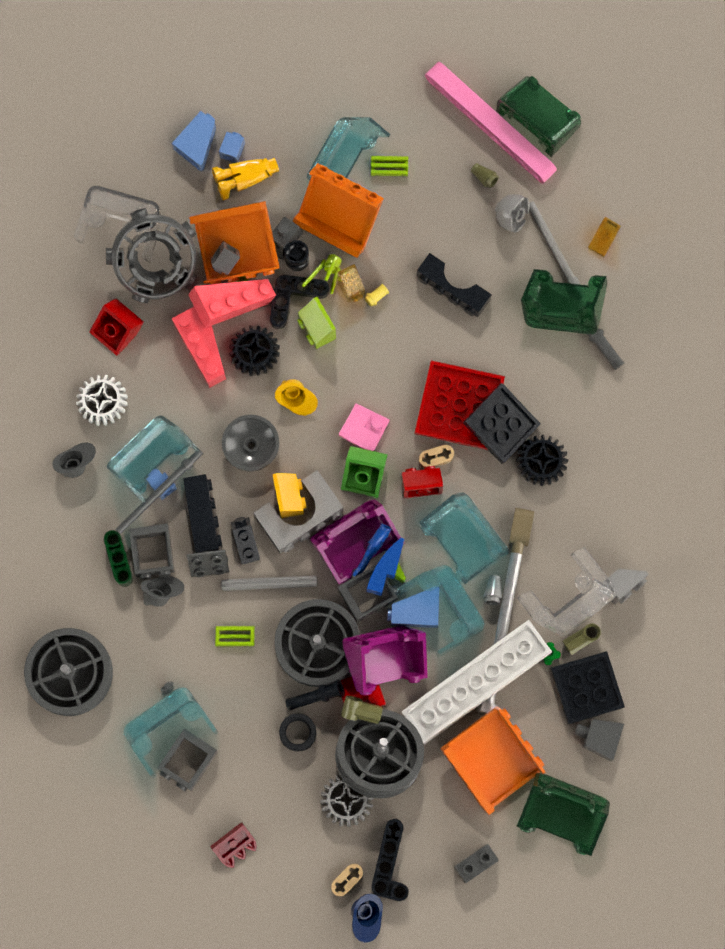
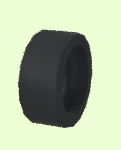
[279,713,317,752]

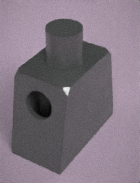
[272,217,303,260]
[575,719,624,761]

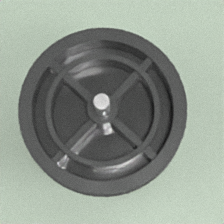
[275,599,360,687]
[24,628,113,716]
[335,709,424,799]

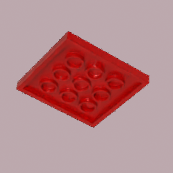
[414,360,505,450]

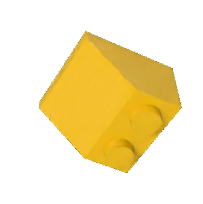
[272,473,307,519]

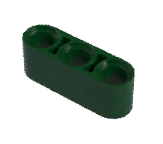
[104,530,133,587]

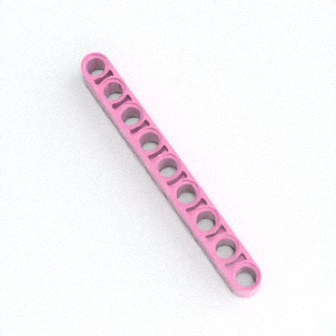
[425,62,557,184]

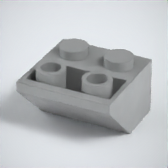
[600,569,649,605]

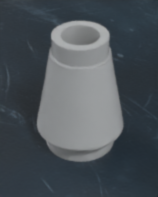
[483,575,502,605]

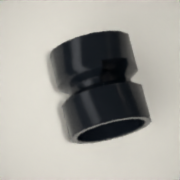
[284,240,309,271]

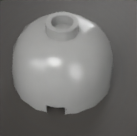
[495,194,530,233]

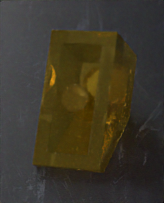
[338,264,365,303]

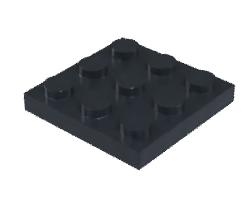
[463,383,541,464]
[550,651,625,725]

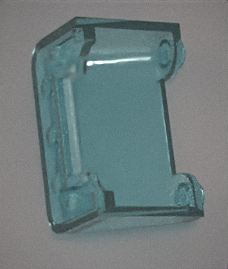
[419,492,509,584]

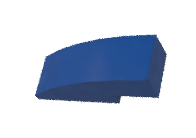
[366,538,404,596]

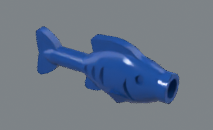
[352,524,392,577]

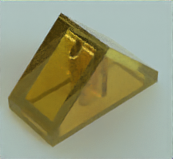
[588,217,621,257]

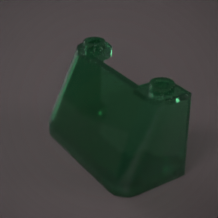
[496,76,581,157]
[521,269,608,334]
[516,773,610,856]

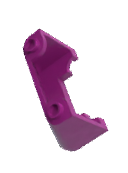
[310,499,405,584]
[343,626,428,695]

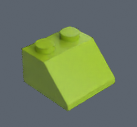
[297,297,336,350]

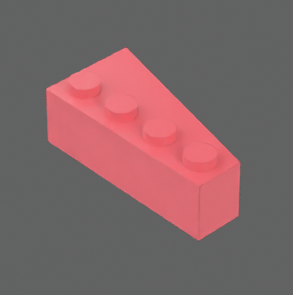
[188,279,276,328]
[172,307,226,388]

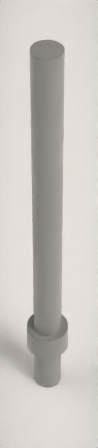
[530,202,586,301]

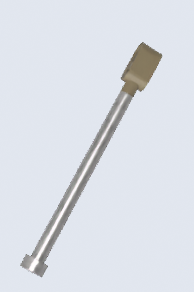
[477,507,534,714]

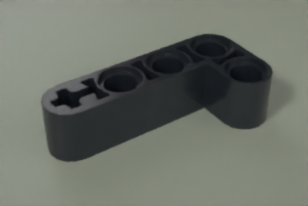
[371,819,409,901]

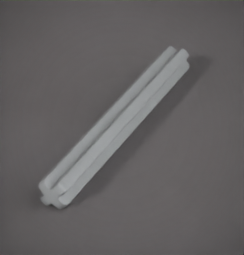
[221,576,317,591]

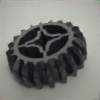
[229,325,280,376]
[516,435,568,486]

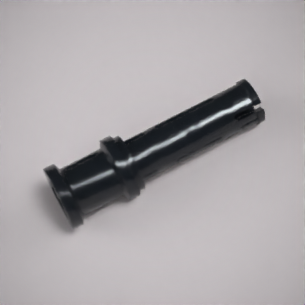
[285,680,345,711]

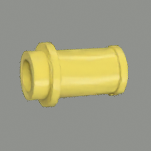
[364,284,389,307]

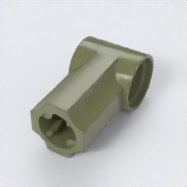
[562,623,601,655]
[341,695,383,724]

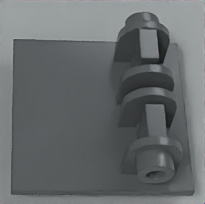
[186,550,230,577]

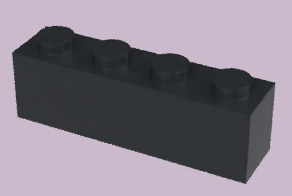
[183,474,222,553]

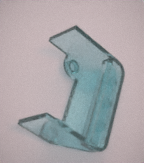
[307,117,391,180]
[107,415,199,503]
[398,565,485,658]
[124,688,219,778]

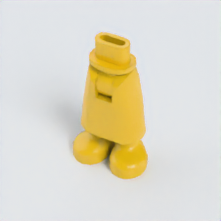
[212,158,279,201]

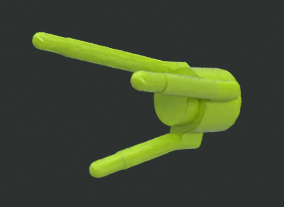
[302,254,342,294]

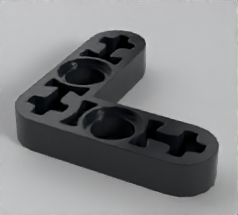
[270,275,330,329]

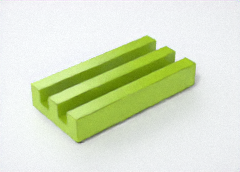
[371,156,408,176]
[215,626,255,646]

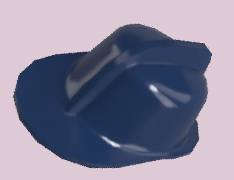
[351,893,383,943]

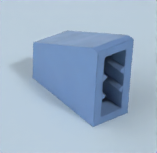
[172,111,216,172]
[387,586,439,628]

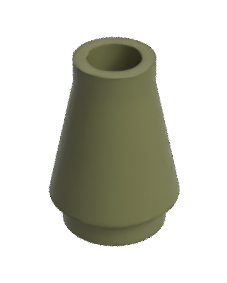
[471,163,499,188]

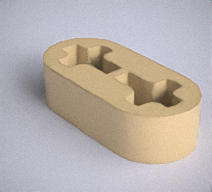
[419,445,454,468]
[331,864,363,896]

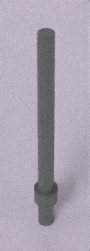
[115,448,204,535]

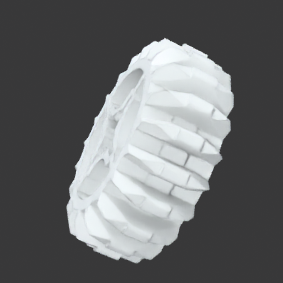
[76,375,128,426]

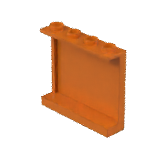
[293,163,384,258]
[189,201,280,285]
[440,706,546,815]

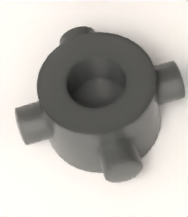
[161,681,174,695]

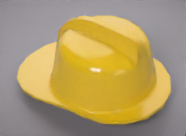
[275,379,318,416]

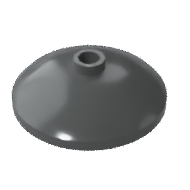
[222,415,280,471]

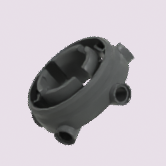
[106,208,197,303]

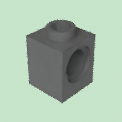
[211,241,240,275]

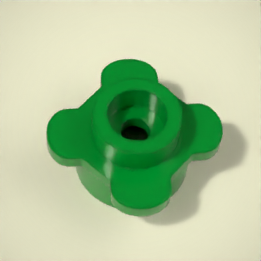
[543,642,561,665]

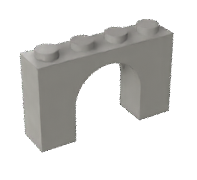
[253,470,344,553]

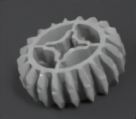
[320,775,374,827]

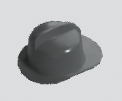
[52,442,96,478]
[141,576,185,607]

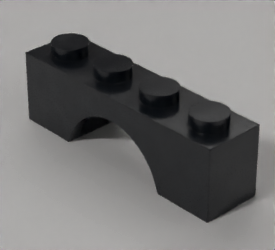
[416,253,492,317]

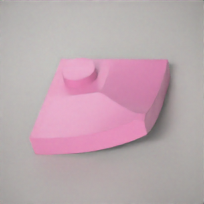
[338,404,390,451]

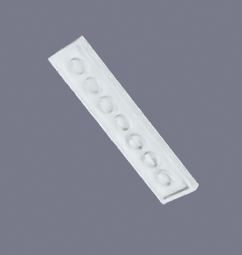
[402,620,552,744]

